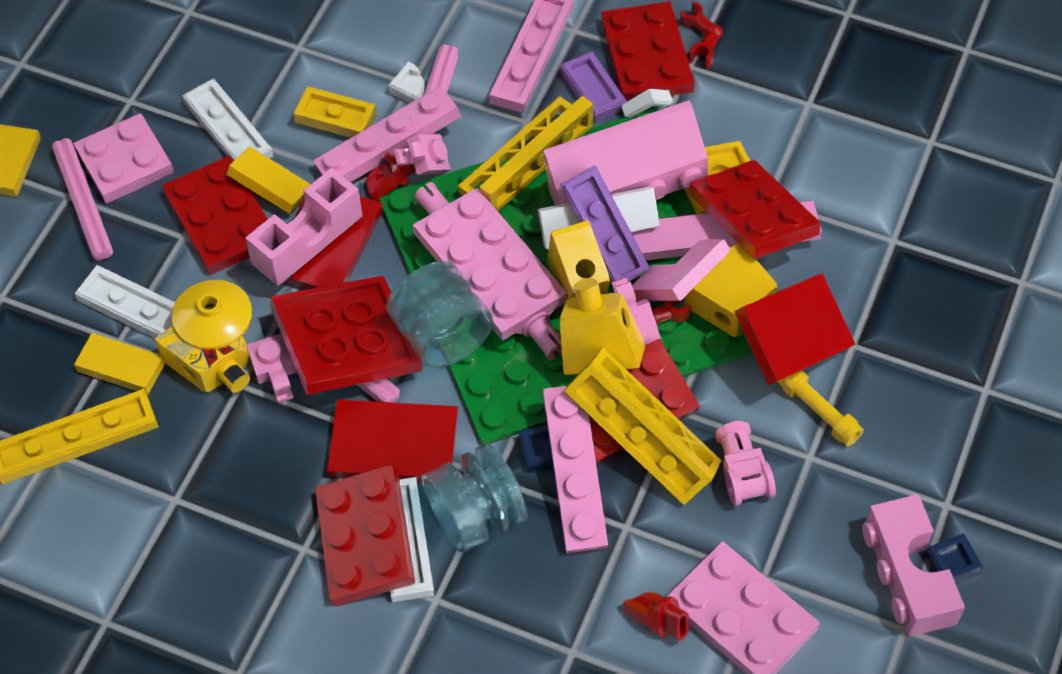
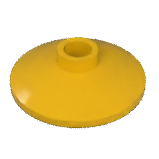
[172,280,252,350]

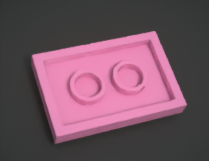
[668,541,820,674]

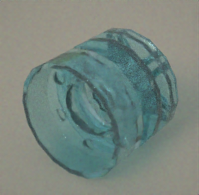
[386,261,494,368]
[422,442,527,553]

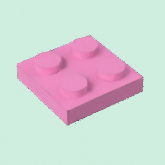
[73,113,174,204]

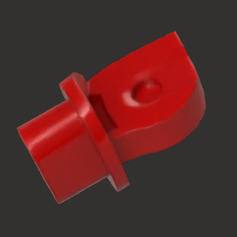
[366,146,416,201]
[623,592,689,641]

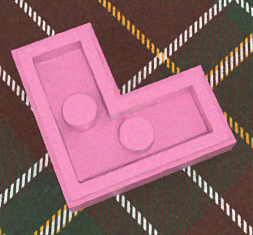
[632,239,730,301]

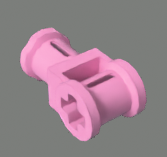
[714,421,776,506]

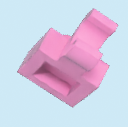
[393,134,451,175]
[611,277,661,345]
[247,334,297,403]

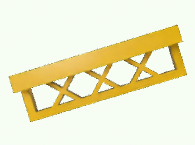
[458,96,594,211]
[564,348,722,505]

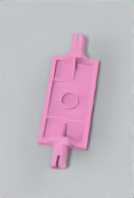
[413,182,567,360]

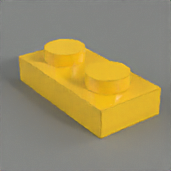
[293,86,377,138]

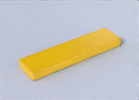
[0,389,159,485]

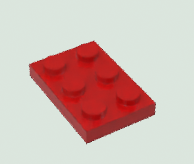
[601,1,695,102]
[162,155,268,275]
[689,159,821,260]
[567,338,700,464]
[315,464,415,606]

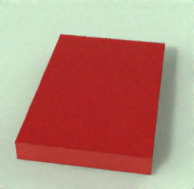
[283,196,383,290]
[734,273,856,385]
[327,399,458,485]

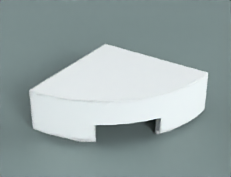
[388,61,425,104]
[621,89,673,118]

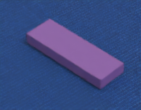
[560,165,651,282]

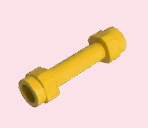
[777,370,864,447]

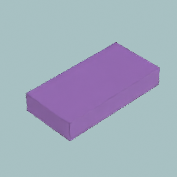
[560,52,627,123]

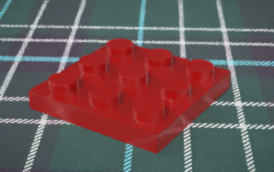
[270,275,423,395]

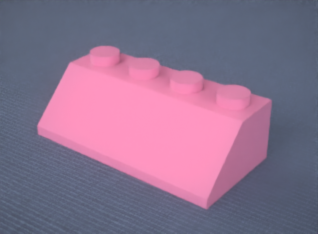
[543,100,708,205]

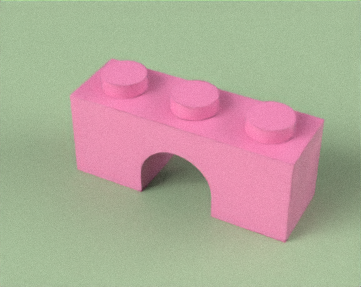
[245,168,363,286]
[862,494,965,637]

